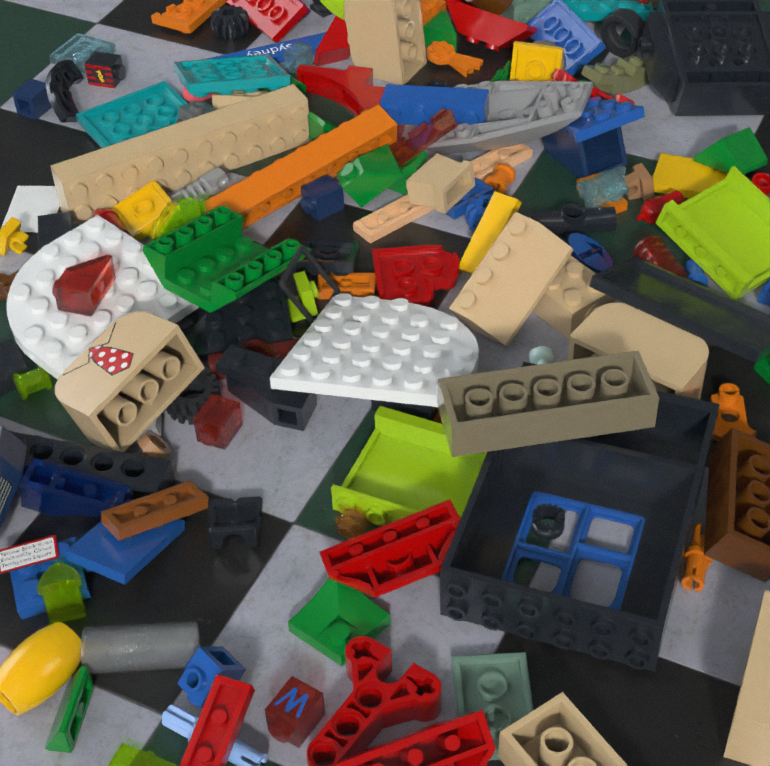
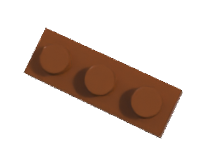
[101,480,209,541]

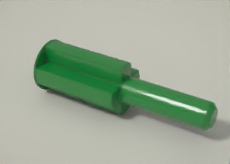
[490,60,512,82]

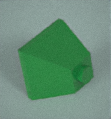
[337,144,404,208]

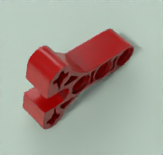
[306,636,441,766]

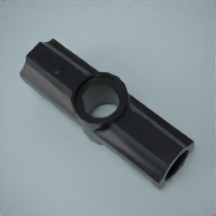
[530,203,617,240]

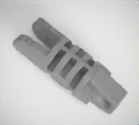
[170,167,229,220]

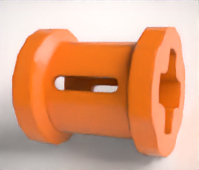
[484,163,516,194]

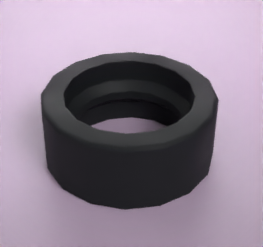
[600,8,645,58]

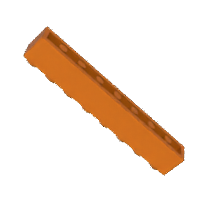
[200,104,397,230]

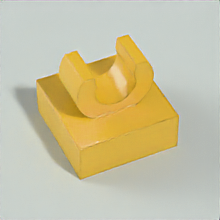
[0,217,29,256]

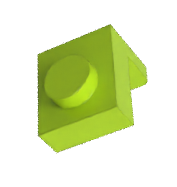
[286,271,319,323]

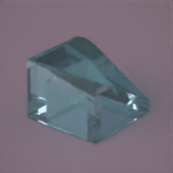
[284,42,314,74]

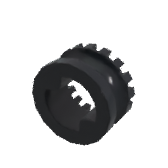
[531,503,566,540]

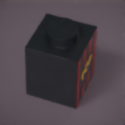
[84,51,125,89]

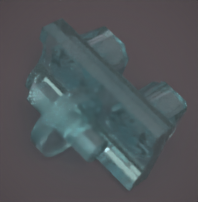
[577,166,629,209]

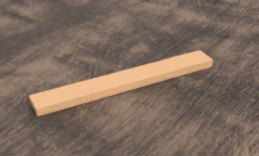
[353,143,533,244]

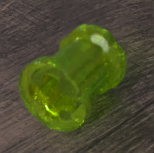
[12,365,52,400]

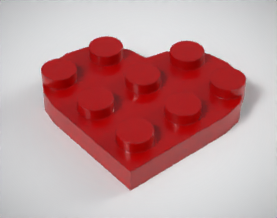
[372,245,460,307]

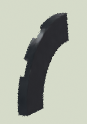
[46,60,84,123]

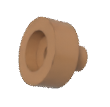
[138,430,171,460]

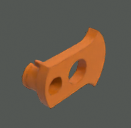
[710,383,757,441]

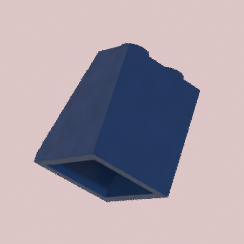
[542,126,628,179]

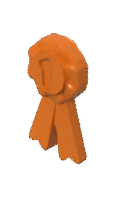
[426,41,484,77]

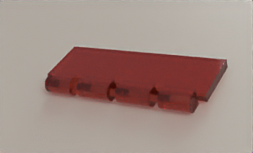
[390,107,458,167]

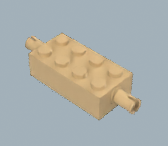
[532,255,615,340]

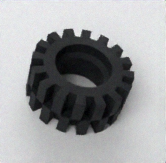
[166,369,222,425]

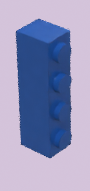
[380,84,489,127]

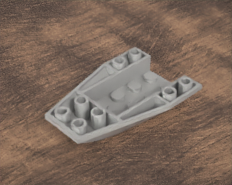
[423,81,594,155]

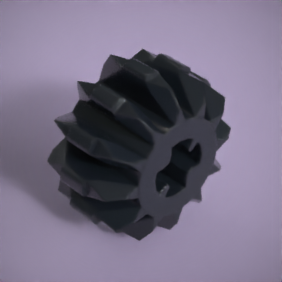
[210,5,250,40]

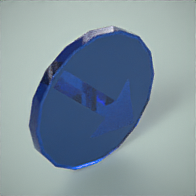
[565,232,614,274]

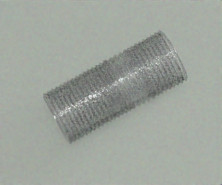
[81,620,200,675]

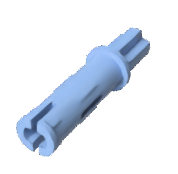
[162,704,268,766]

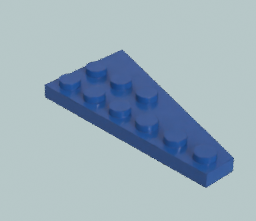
[561,97,645,143]

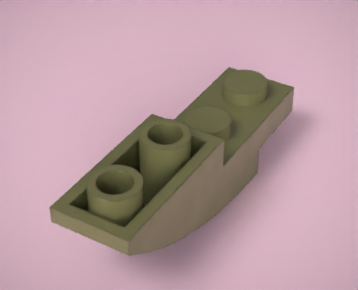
[581,55,649,95]

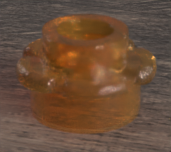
[335,508,368,539]

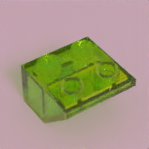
[147,196,206,242]

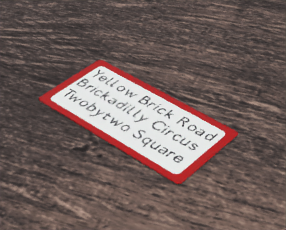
[0,535,59,574]

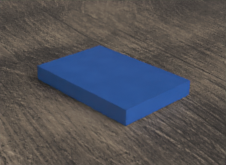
[66,498,185,585]

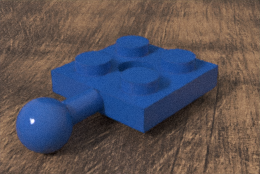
[10,537,91,620]

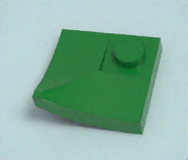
[288,578,391,667]

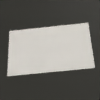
[1,186,60,233]

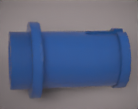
[685,259,708,287]

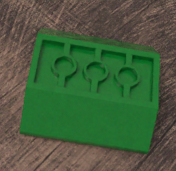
[143,205,312,313]

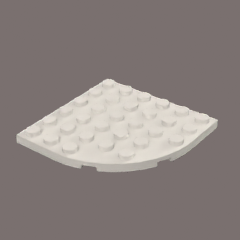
[6,215,199,380]
[270,293,479,407]

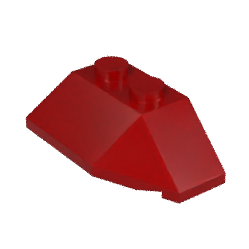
[446,0,538,51]
[319,499,461,598]
[332,710,496,766]

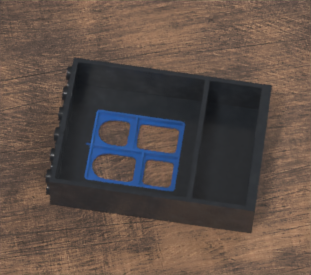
[440,361,720,672]

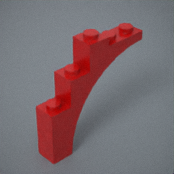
[297,64,405,153]

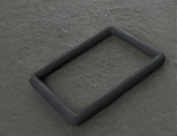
[279,246,340,324]

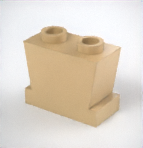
[406,153,475,214]

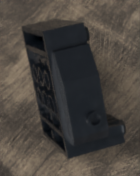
[638,0,770,116]

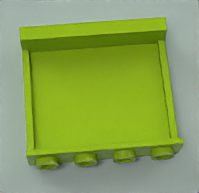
[656,166,770,301]
[331,406,487,526]

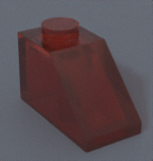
[52,255,116,317]

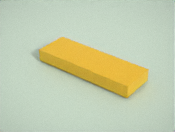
[460,191,522,275]

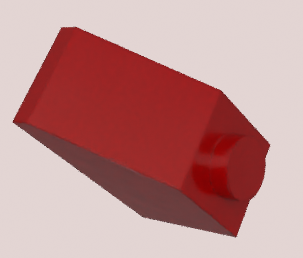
[313,16,351,67]

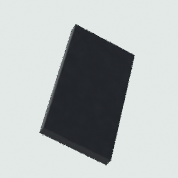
[589,256,770,363]

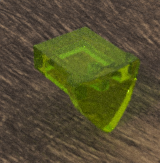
[37,562,86,625]

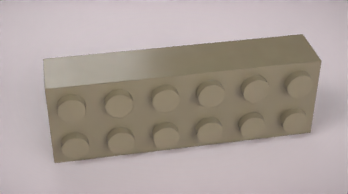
[438,350,659,457]

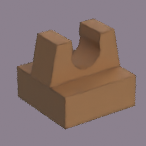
[623,163,655,202]

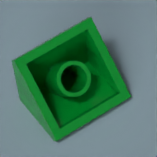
[693,127,768,175]

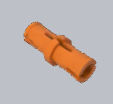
[681,523,713,592]

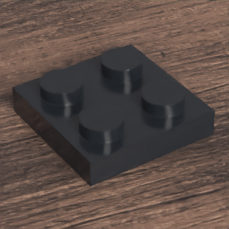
[296,240,360,276]

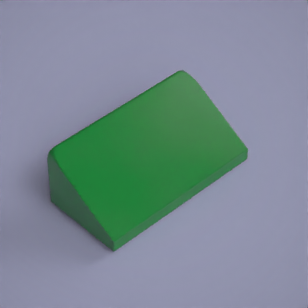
[45,666,94,753]

